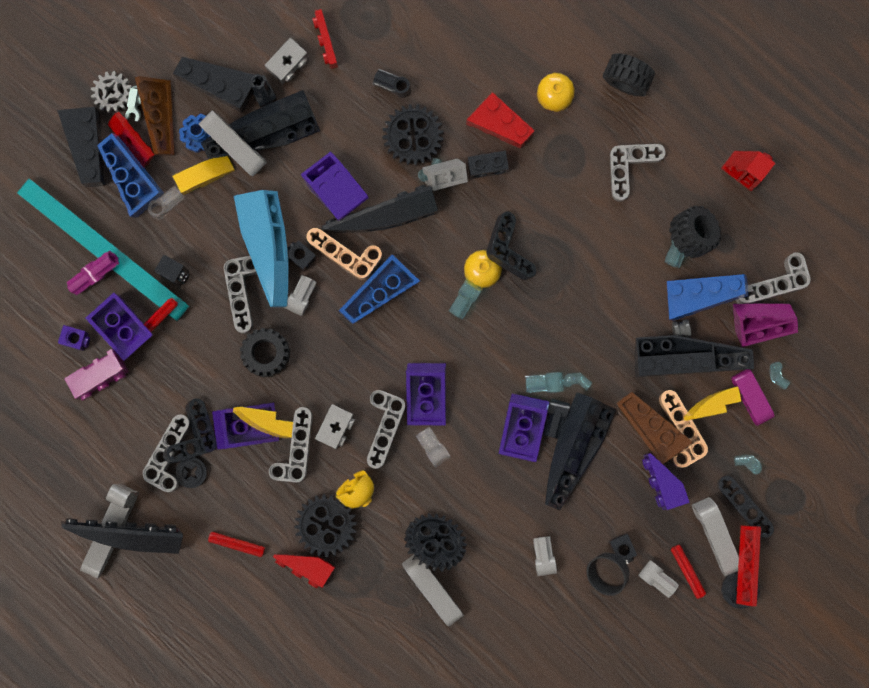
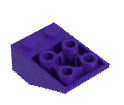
[301,151,369,221]
[642,453,690,510]

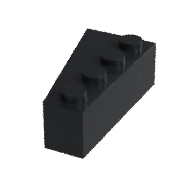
[173,57,254,113]
[57,107,105,188]

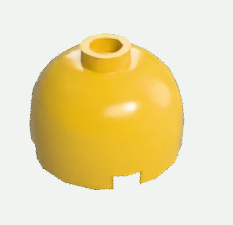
[537,73,575,112]
[464,250,502,288]
[336,470,374,508]

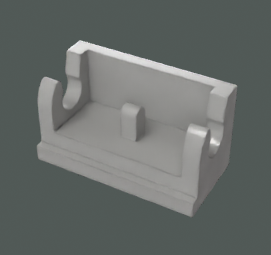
[422,159,468,191]

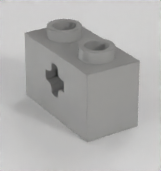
[265,38,308,84]
[315,404,355,449]

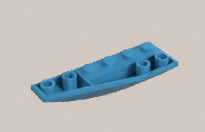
[234,190,288,307]

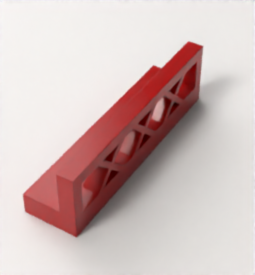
[736,525,761,606]

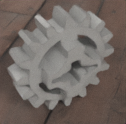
[91,71,132,113]

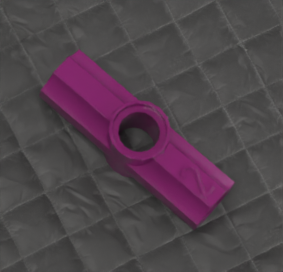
[67,251,119,295]

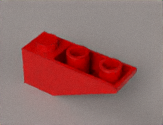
[273,554,335,589]

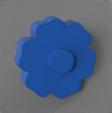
[179,114,210,153]

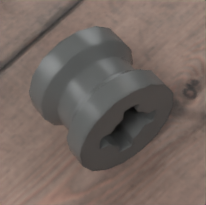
[672,319,691,338]

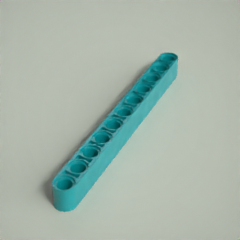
[17,179,190,321]

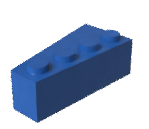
[97,133,165,218]
[338,255,420,324]
[667,274,748,321]

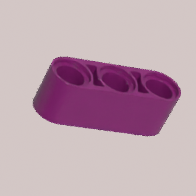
[731,369,775,426]

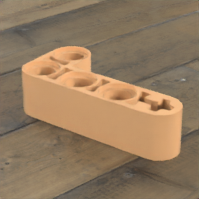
[307,228,382,280]
[659,390,708,468]

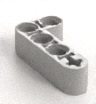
[199,110,267,177]
[736,253,810,304]
[224,256,257,334]
[367,390,406,469]
[269,407,313,482]
[143,415,191,492]
[691,497,739,577]
[402,555,464,627]

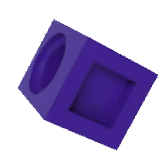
[58,325,90,351]

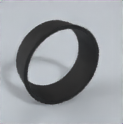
[586,553,630,596]

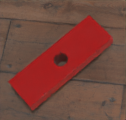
[312,9,338,69]
[108,112,154,167]

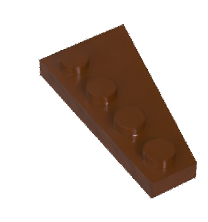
[135,76,174,156]
[616,392,694,465]

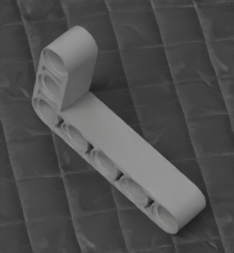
[80,484,139,579]

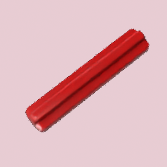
[144,298,178,332]
[208,532,265,557]
[671,545,706,599]

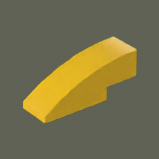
[173,156,235,195]
[683,387,741,421]
[233,407,293,438]

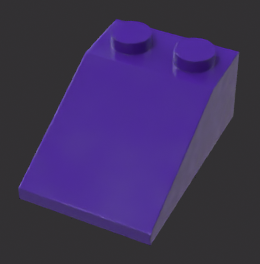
[85,293,153,361]
[406,363,446,425]
[499,393,549,462]
[212,403,279,450]

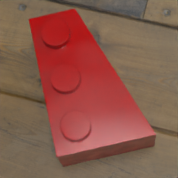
[466,92,535,149]
[721,151,775,191]

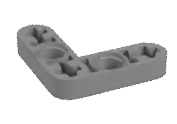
[610,144,665,202]

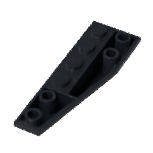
[201,90,320,159]
[322,185,438,233]
[634,335,754,378]
[545,392,616,511]
[61,518,183,554]

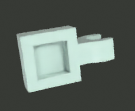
[125,86,141,121]

